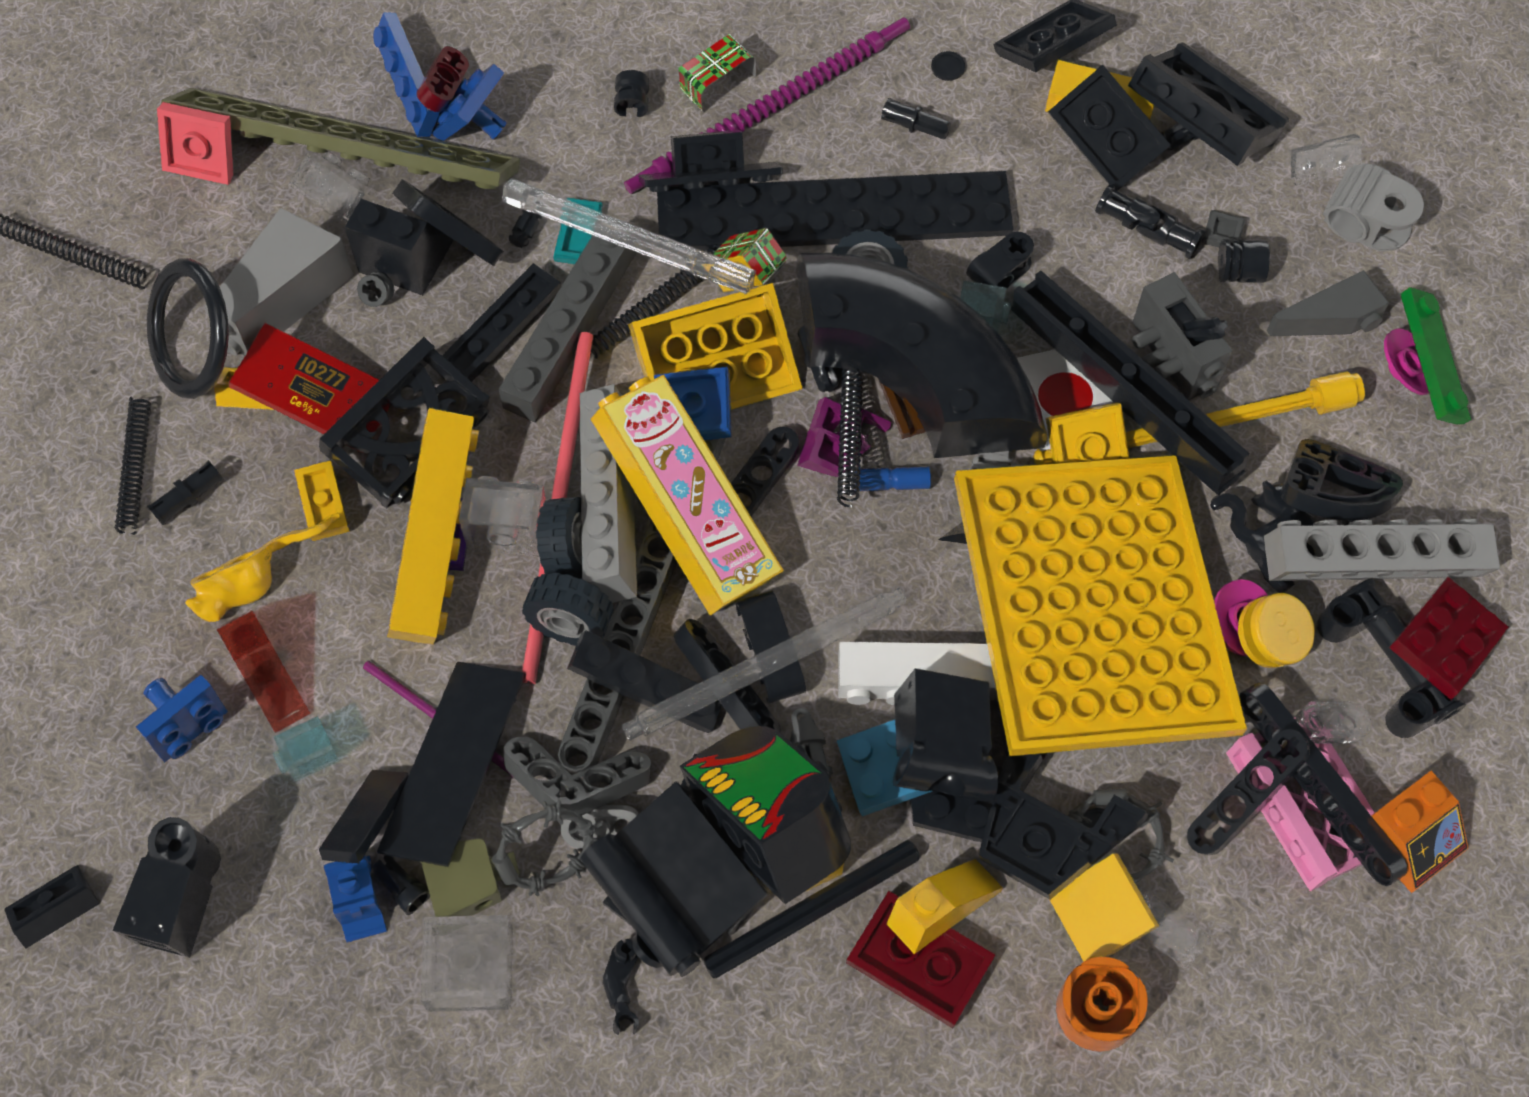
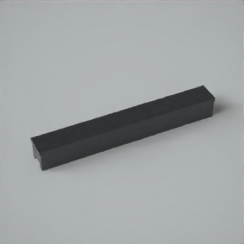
[1011,270,1250,496]

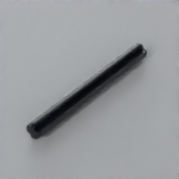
[704,840,920,978]

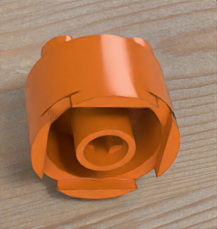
[1056,957,1148,1052]

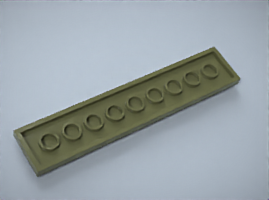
[161,88,520,189]

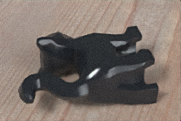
[1210,480,1315,593]

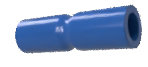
[854,466,931,491]

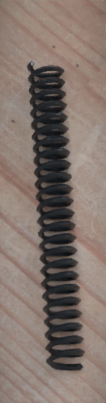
[0,213,147,290]
[591,245,720,359]
[837,369,863,507]

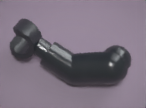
[602,939,639,1035]

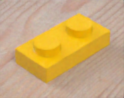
[294,460,350,541]

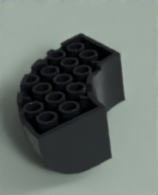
[796,253,1048,458]

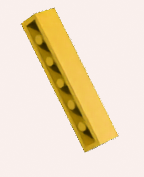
[387,408,479,644]

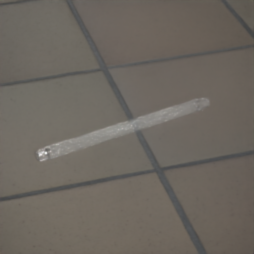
[622,588,907,741]

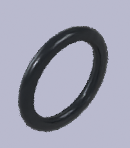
[146,258,229,399]

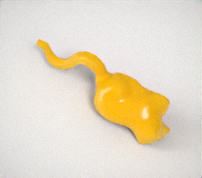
[185,512,340,622]

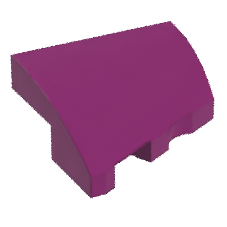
[797,397,892,477]

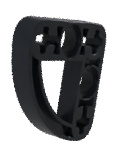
[392,179,504,266]
[1280,439,1403,520]

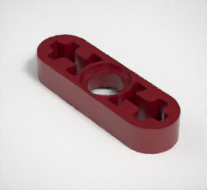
[417,46,469,112]

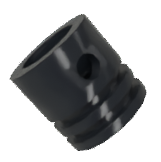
[1218,239,1270,283]

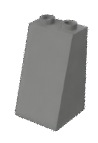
[204,208,353,355]

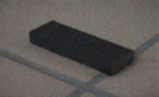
[319,770,409,864]

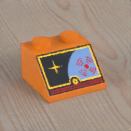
[1372,770,1468,893]

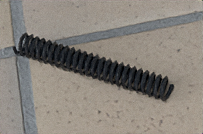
[114,396,151,535]

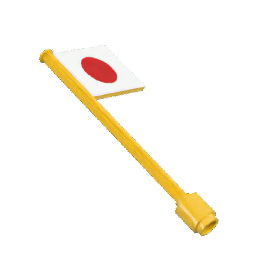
[1017,349,1365,465]

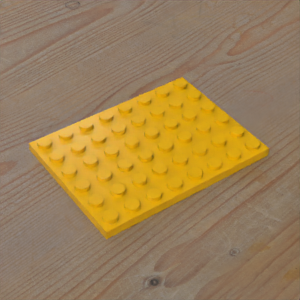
[954,455,1247,756]

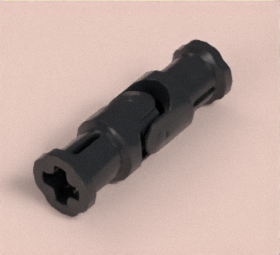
[1095,184,1205,259]

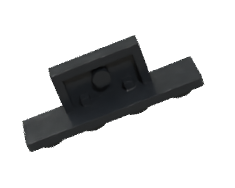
[639,130,783,192]

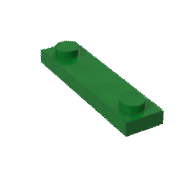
[1400,287,1471,425]

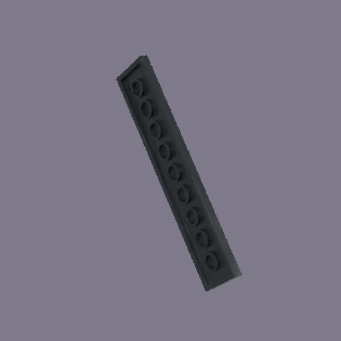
[657,171,1014,253]

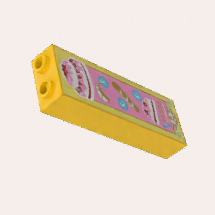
[591,374,784,616]

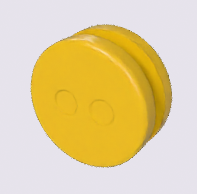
[1238,593,1315,668]

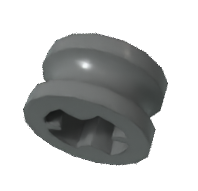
[357,272,395,307]

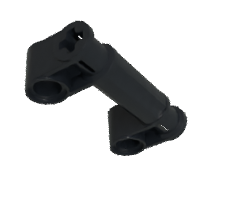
[1317,578,1466,738]

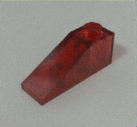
[216,609,311,733]

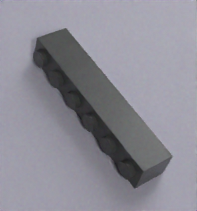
[499,219,637,422]

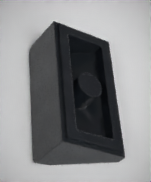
[4,865,100,949]

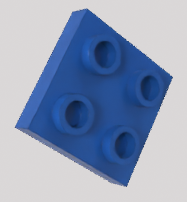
[431,64,507,141]
[136,675,228,763]

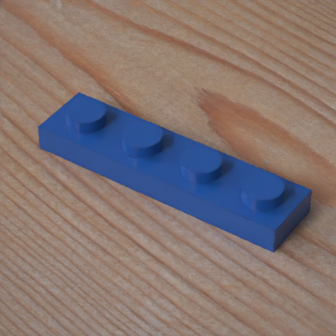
[373,12,440,137]

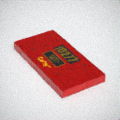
[229,323,391,453]

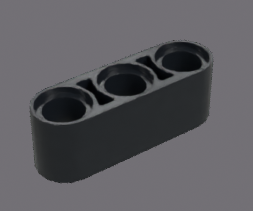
[735,590,806,704]

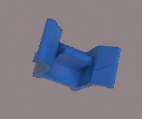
[323,855,387,943]

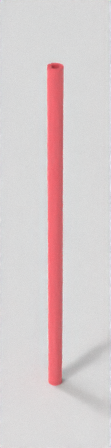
[522,332,593,684]

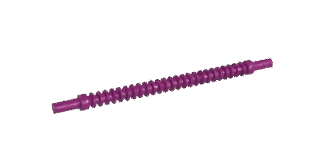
[624,17,910,194]

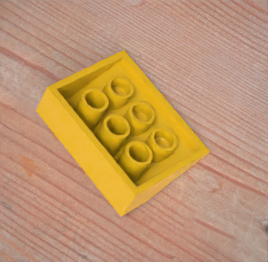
[628,283,803,410]

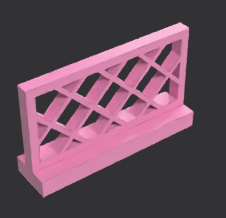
[1226,711,1375,891]

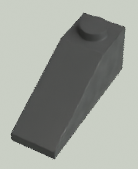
[1267,270,1389,336]

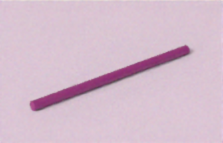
[363,661,512,776]

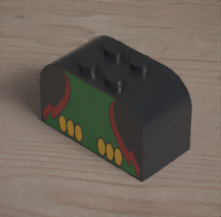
[680,726,851,904]

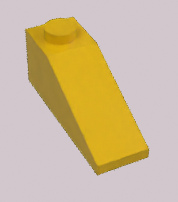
[887,859,1003,954]

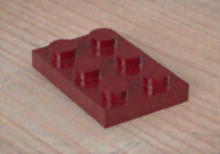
[1389,577,1509,700]
[846,890,995,1029]

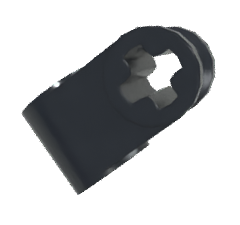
[966,231,1034,299]

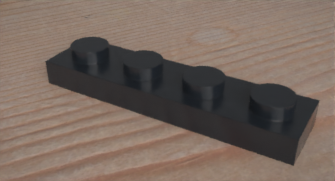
[442,263,561,382]
[567,630,722,733]

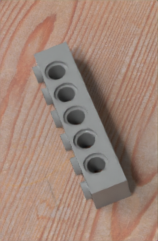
[1264,519,1500,581]

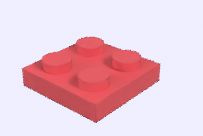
[157,102,234,185]

